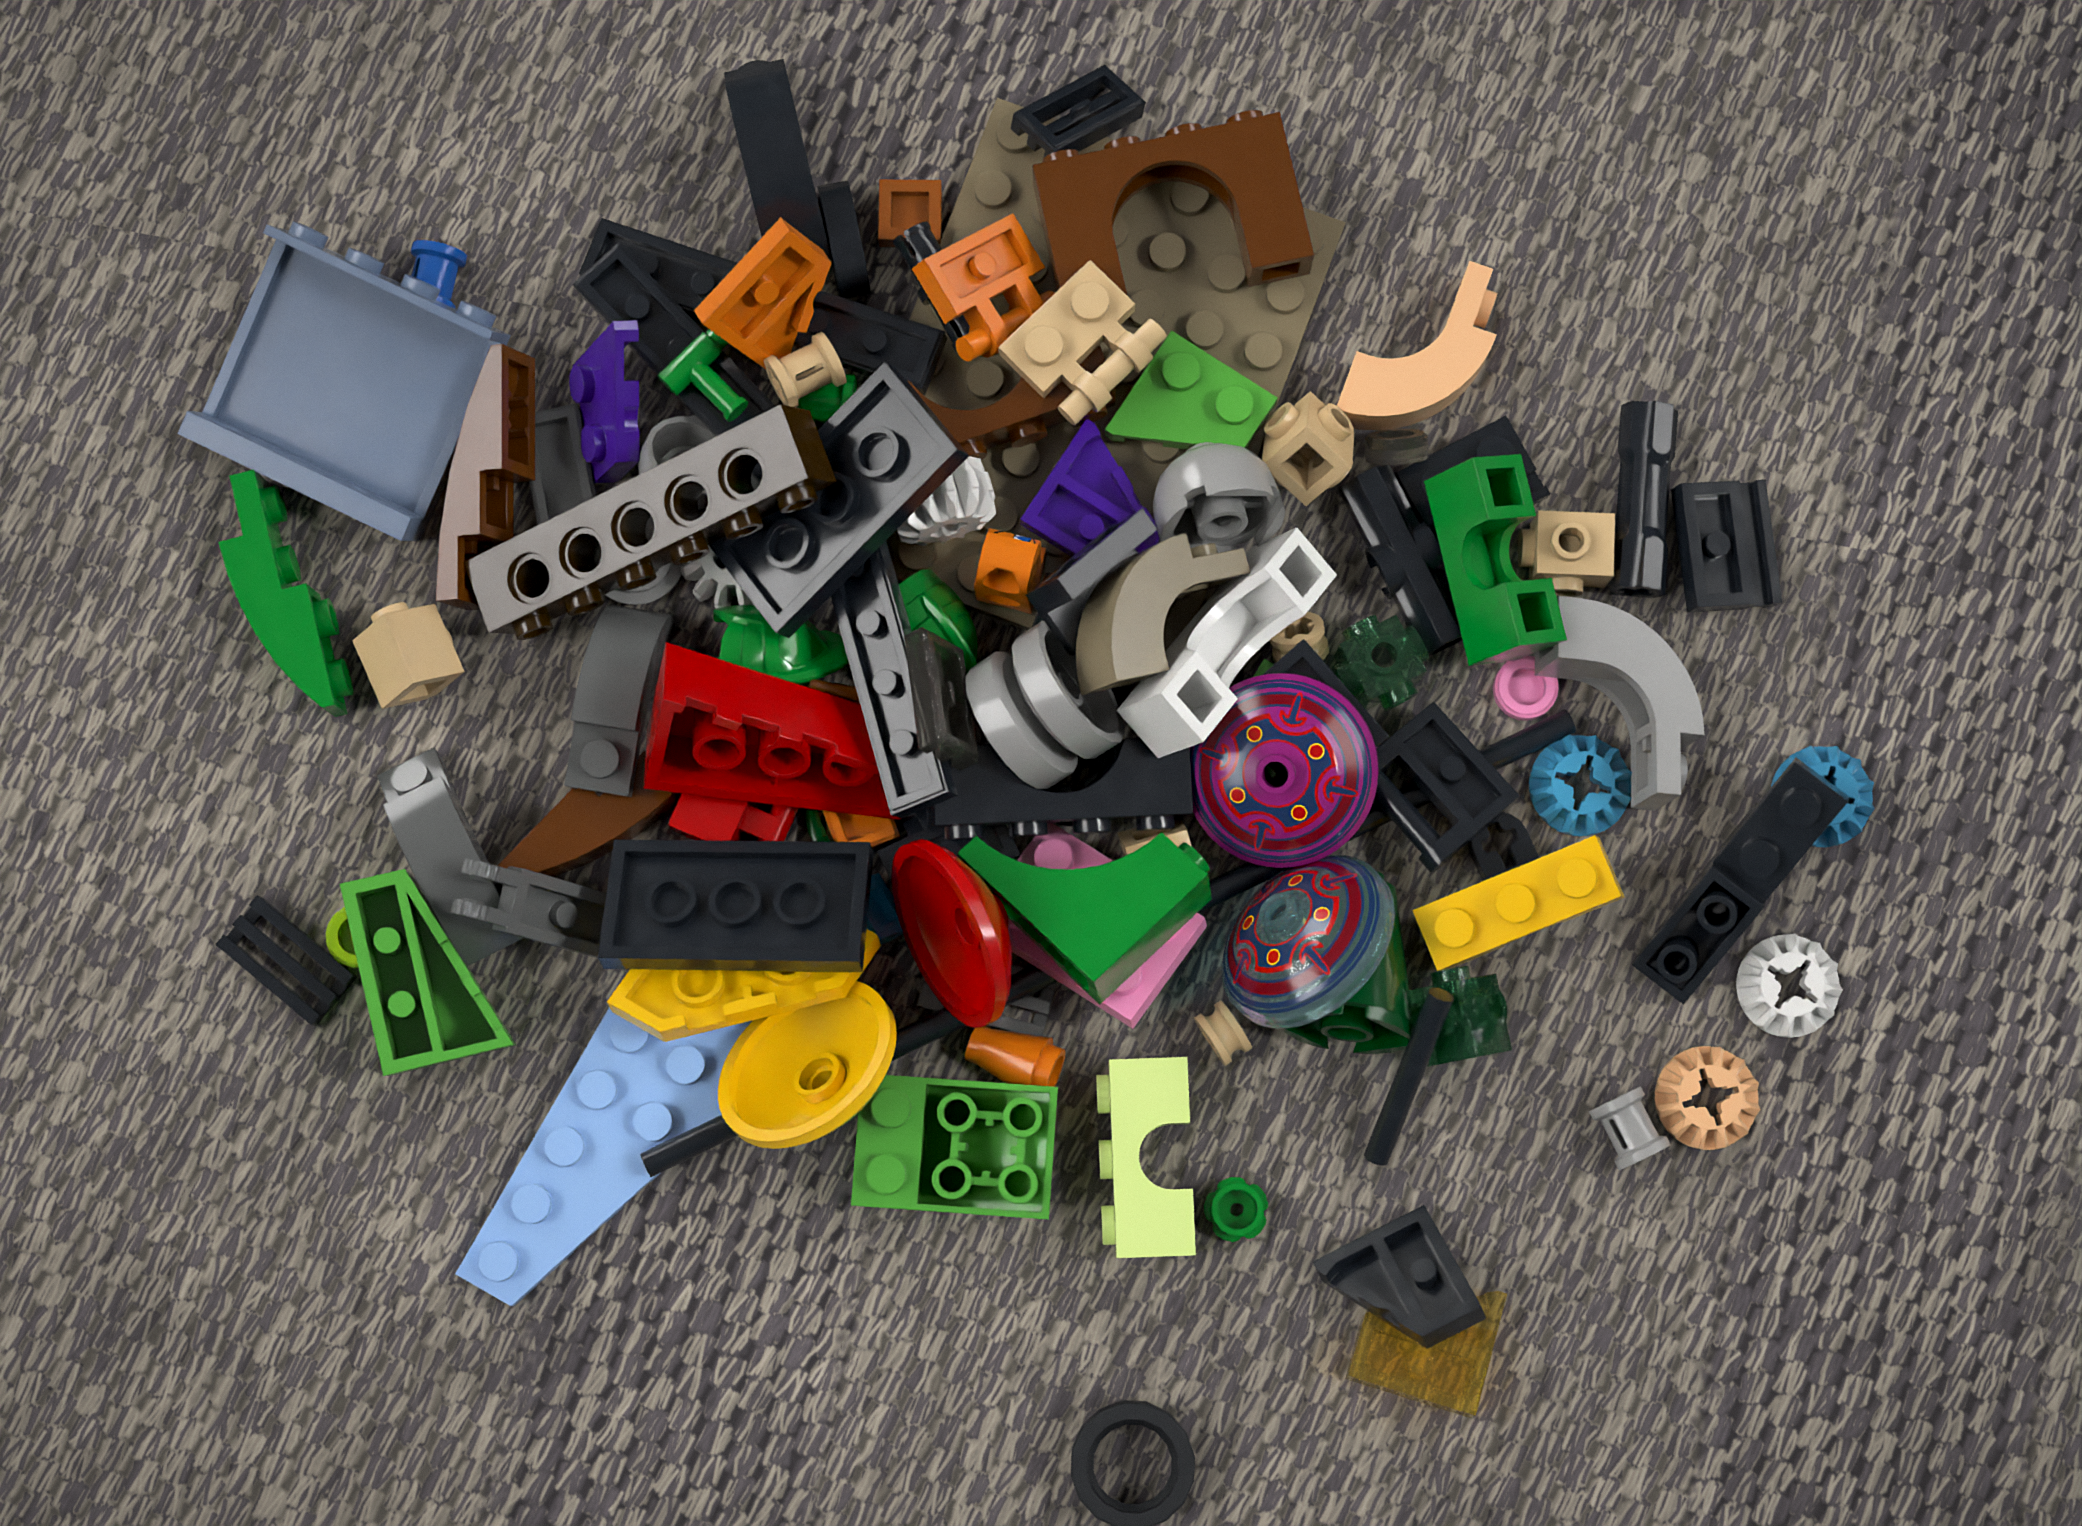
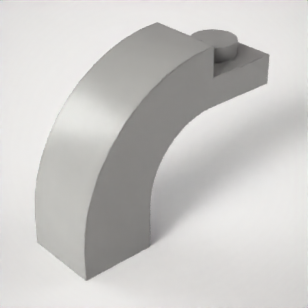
[1535,596,1705,811]

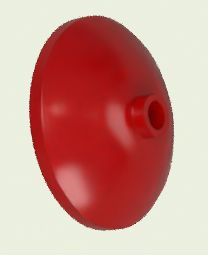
[891,839,1012,1028]

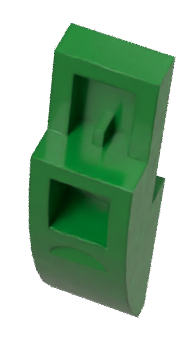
[218,469,353,717]

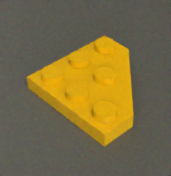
[607,929,881,1042]

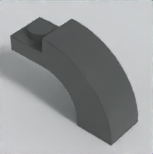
[564,604,675,797]
[377,747,523,966]

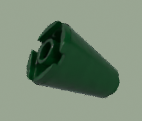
[1283,868,1414,1054]

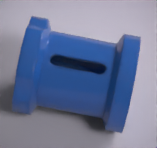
[411,240,467,309]

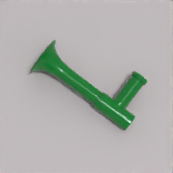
[657,329,748,422]

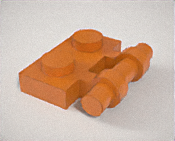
[912,213,1055,362]

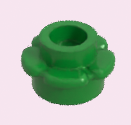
[1204,1177,1268,1242]

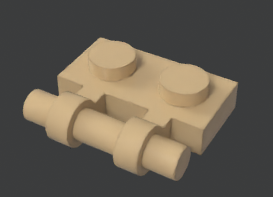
[998,260,1167,425]

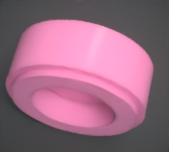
[1493,656,1559,721]

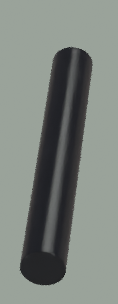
[1364,988,1454,1165]

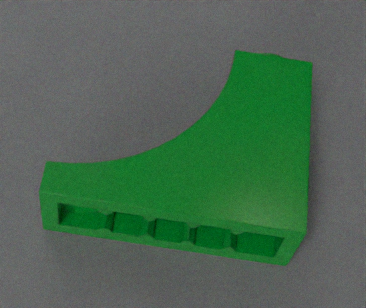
[957,832,1212,1005]

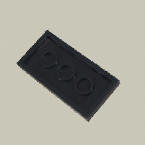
[708,362,969,638]
[598,840,874,973]

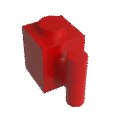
[668,793,799,841]

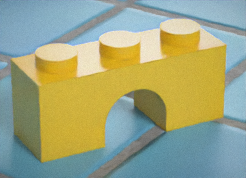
[1412,835,1625,971]

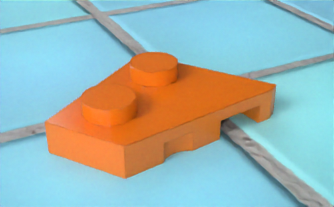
[694,217,832,369]

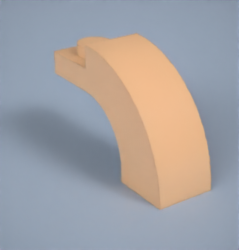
[1337,261,1498,430]

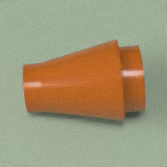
[965,1026,1066,1087]

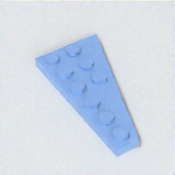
[455,1007,753,1306]

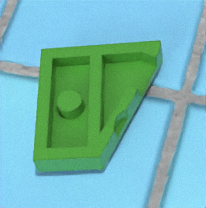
[1105,330,1278,449]

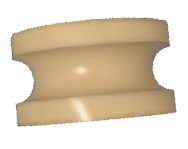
[1269,612,1329,663]
[1194,1000,1252,1066]

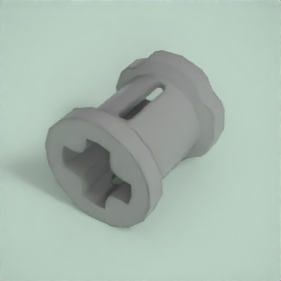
[1589,1086,1671,1170]

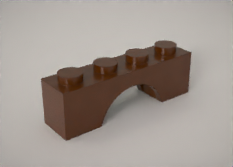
[908,345,1116,460]

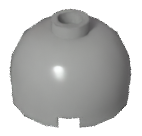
[1153,442,1286,553]

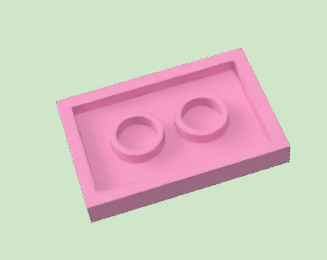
[1008,823,1207,1029]

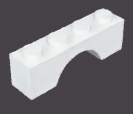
[1116,528,1337,758]

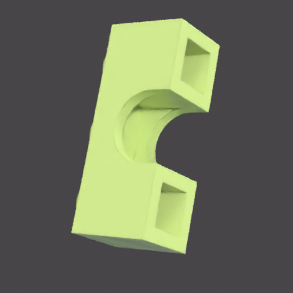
[1096,1057,1196,1258]

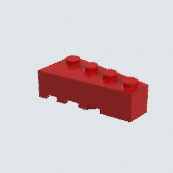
[644,642,901,820]

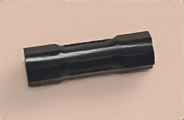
[1607,401,1678,598]

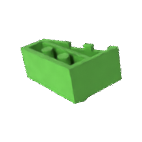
[340,869,517,1076]

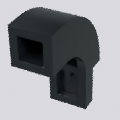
[724,59,832,260]

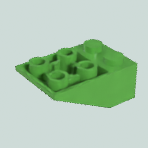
[851,1075,1058,1220]

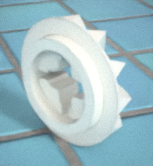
[1736,934,1843,1038]

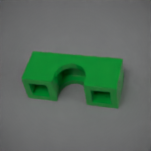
[1424,454,1567,666]

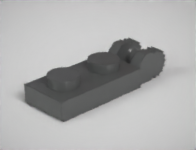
[450,859,607,958]

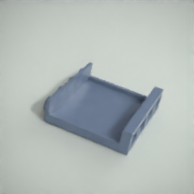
[177,221,511,541]

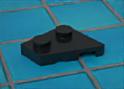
[1313,1205,1486,1349]

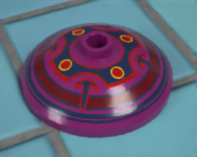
[1189,673,1379,868]

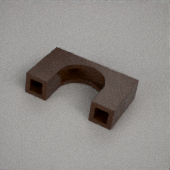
[1032,110,1314,295]

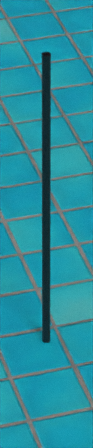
[640,709,1576,1177]

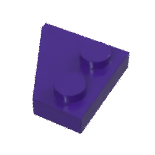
[1020,419,1160,557]

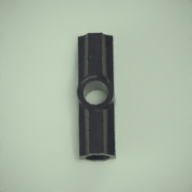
[1339,463,1462,658]

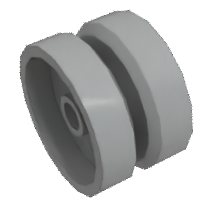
[965,621,1125,789]

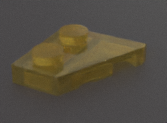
[1345,1291,1507,1418]

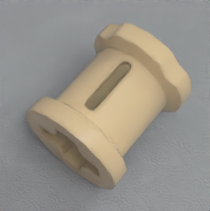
[764,331,847,407]

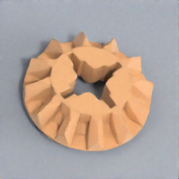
[1655,1046,1760,1150]

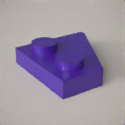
[569,320,640,483]

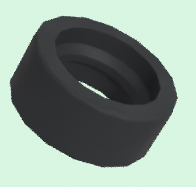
[1071,1400,1195,1526]

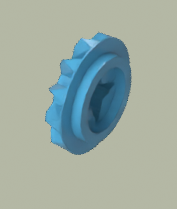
[1529,734,1632,836]
[1771,746,1875,847]

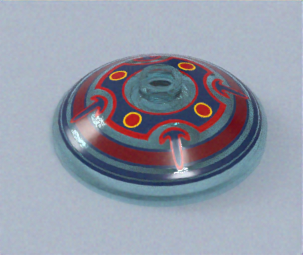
[1221,855,1395,1028]

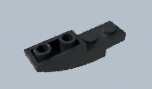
[1632,757,1849,1005]

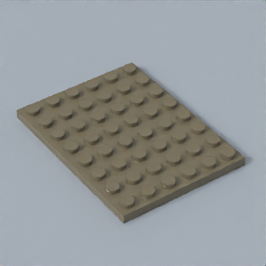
[886,98,1346,651]

